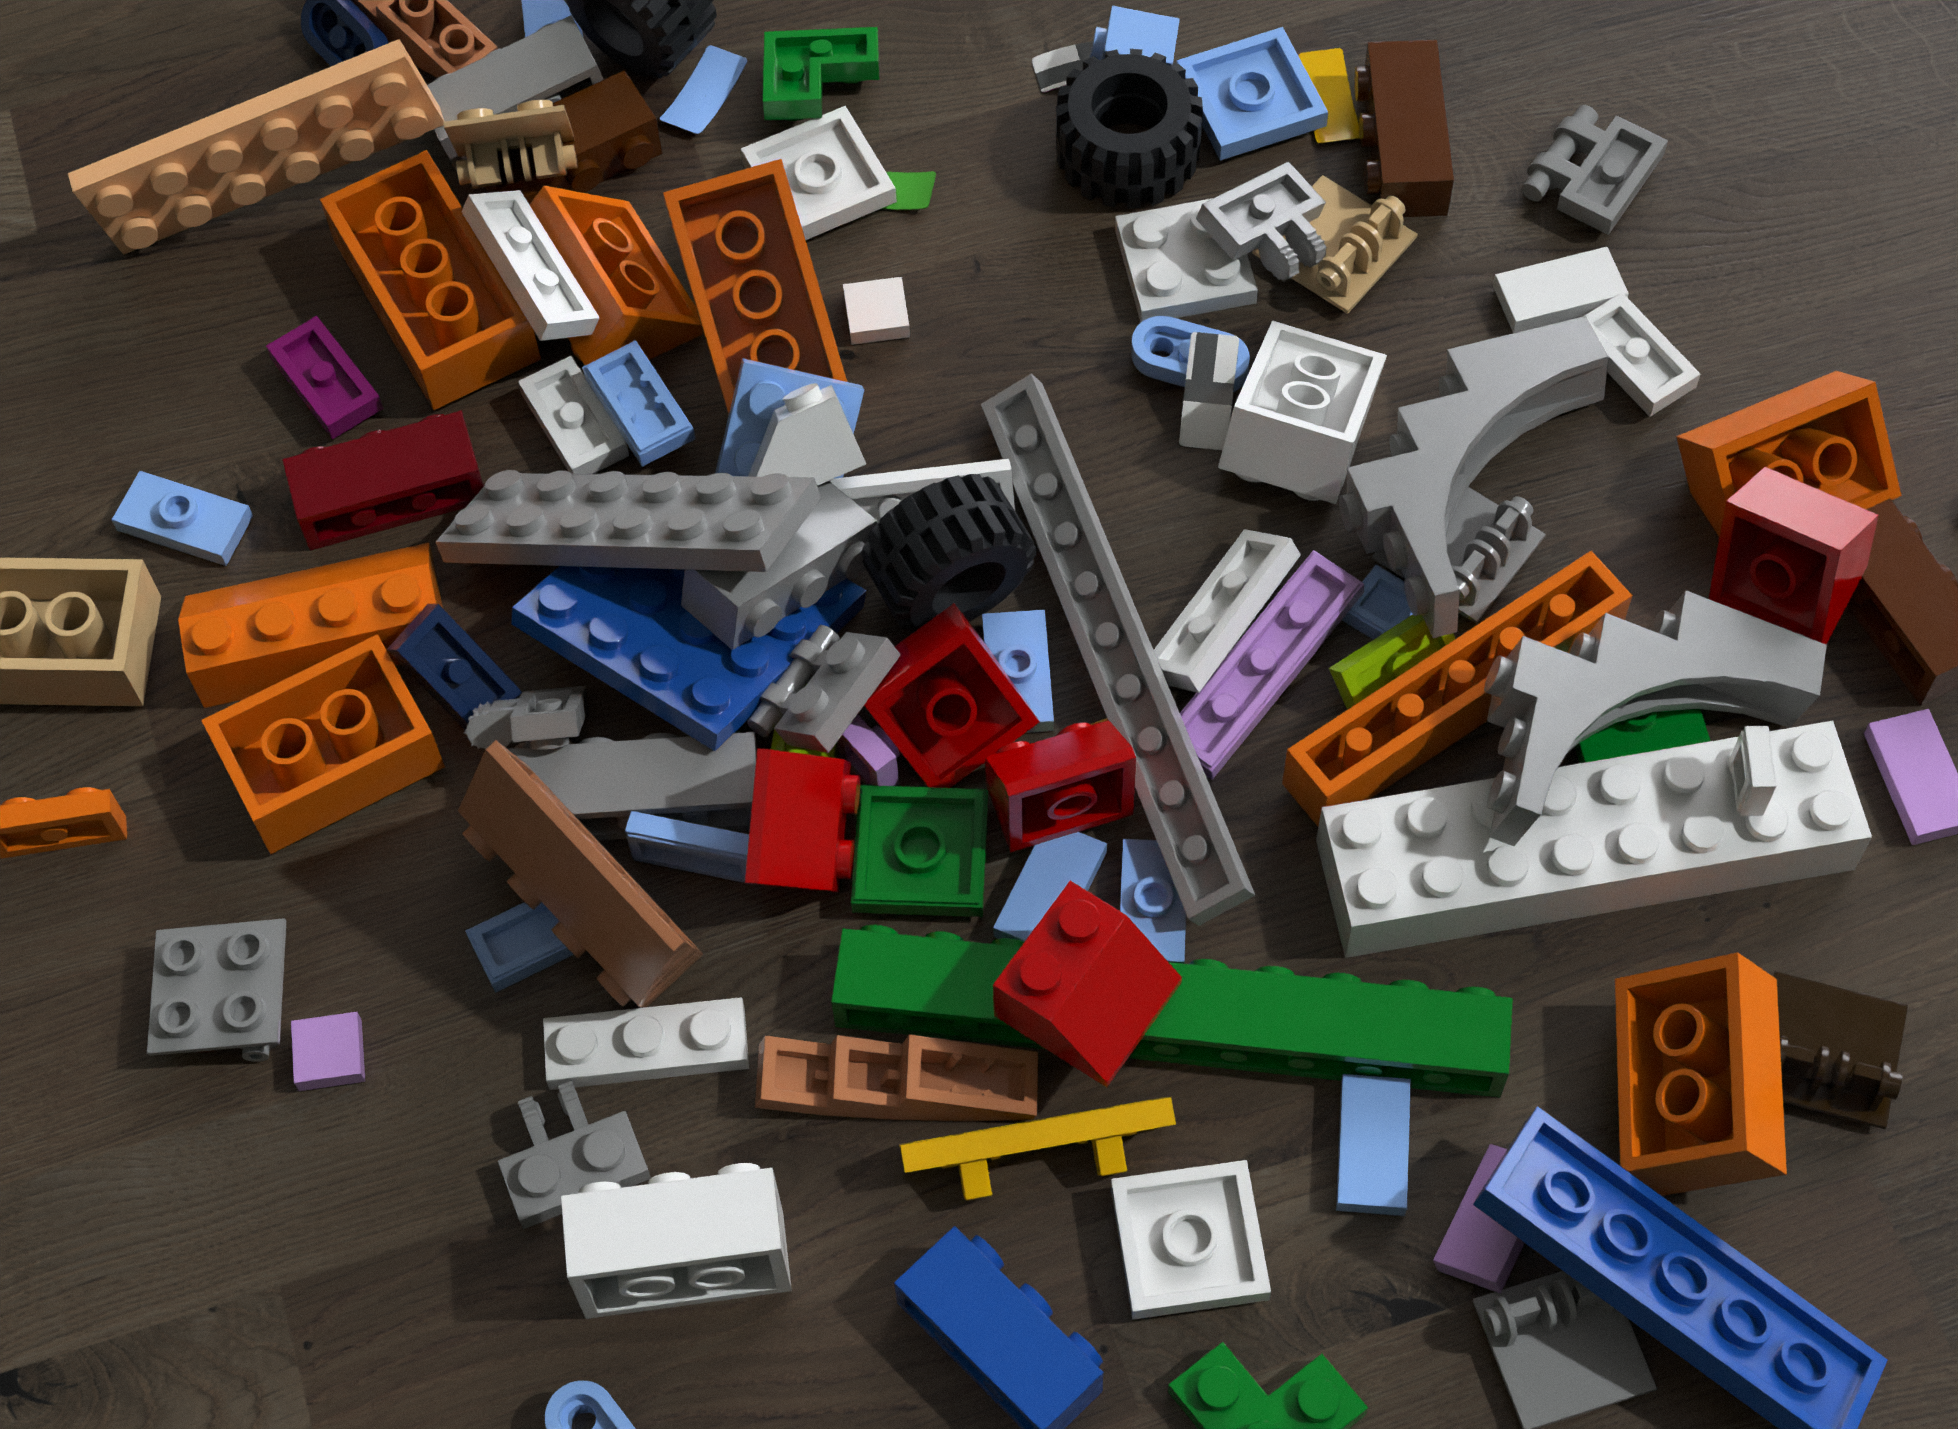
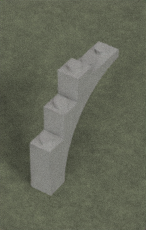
[1339,316,1608,638]
[1484,590,1827,846]

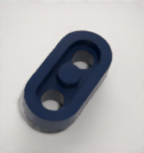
[301,0,389,66]

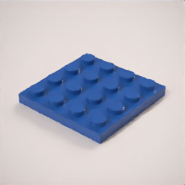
[511,566,867,751]

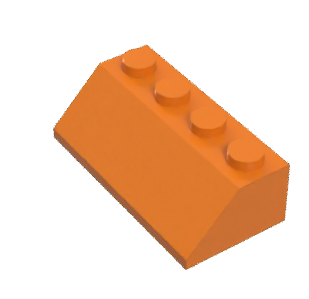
[178,542,443,708]

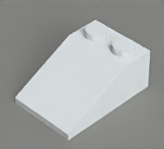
[1218,321,1387,504]

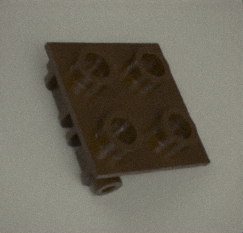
[1773,971,1908,1129]

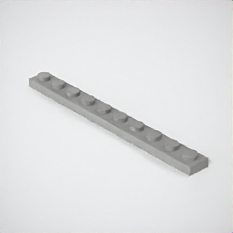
[981,373,1255,926]

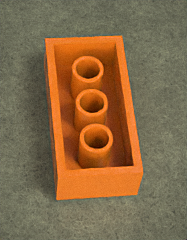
[320,150,541,410]
[663,159,847,417]

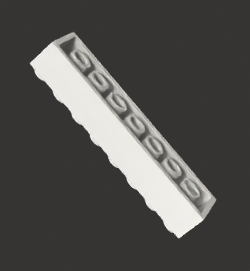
[1316,721,1872,958]

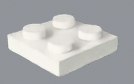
[741,106,897,240]
[1115,198,1258,322]
[1111,1160,1271,1320]

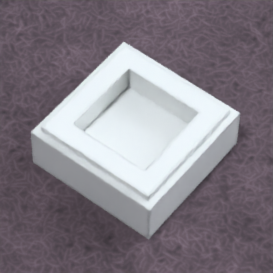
[843,277,910,345]
[1730,726,1777,816]

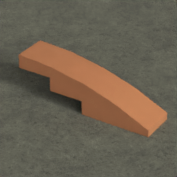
[755,1035,1038,1121]

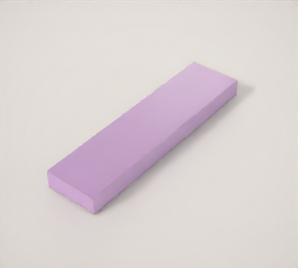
[1180,550,1364,780]

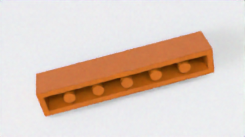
[1282,551,1633,827]

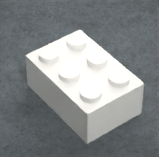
[561,1163,792,1319]

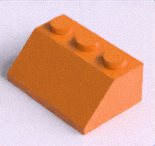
[530,186,703,365]
[1676,371,1902,537]

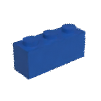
[894,1226,1104,1429]

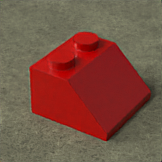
[1708,467,1879,644]
[864,603,1040,788]
[985,720,1136,853]
[745,748,860,892]
[993,880,1182,1088]

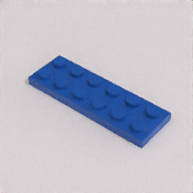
[1473,1106,1888,1429]

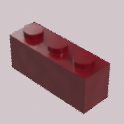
[282,410,484,551]

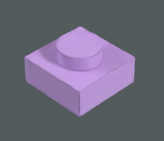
[837,714,900,786]

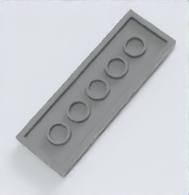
[436,470,821,572]

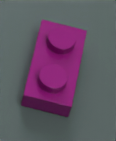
[266,316,384,439]

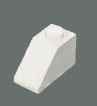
[748,383,866,486]

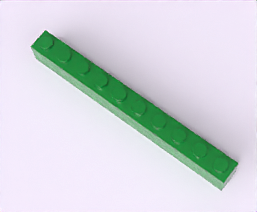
[831,925,1513,1098]

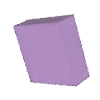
[291,1012,365,1091]

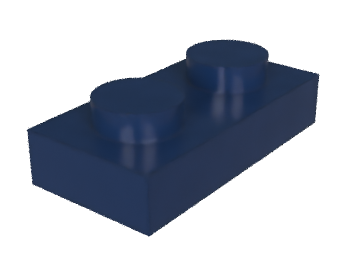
[387,604,522,730]

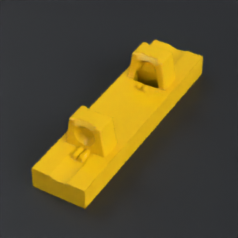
[899,1097,1176,1201]

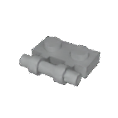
[1521,105,1668,235]
[747,625,901,753]

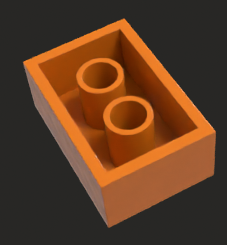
[201,634,445,854]
[1615,952,1787,1196]

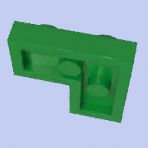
[763,27,879,121]
[1168,1342,1368,1429]

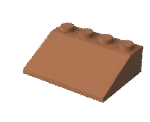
[458,740,703,1008]

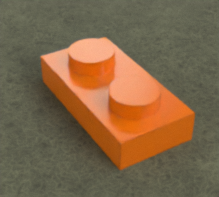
[0,787,127,859]

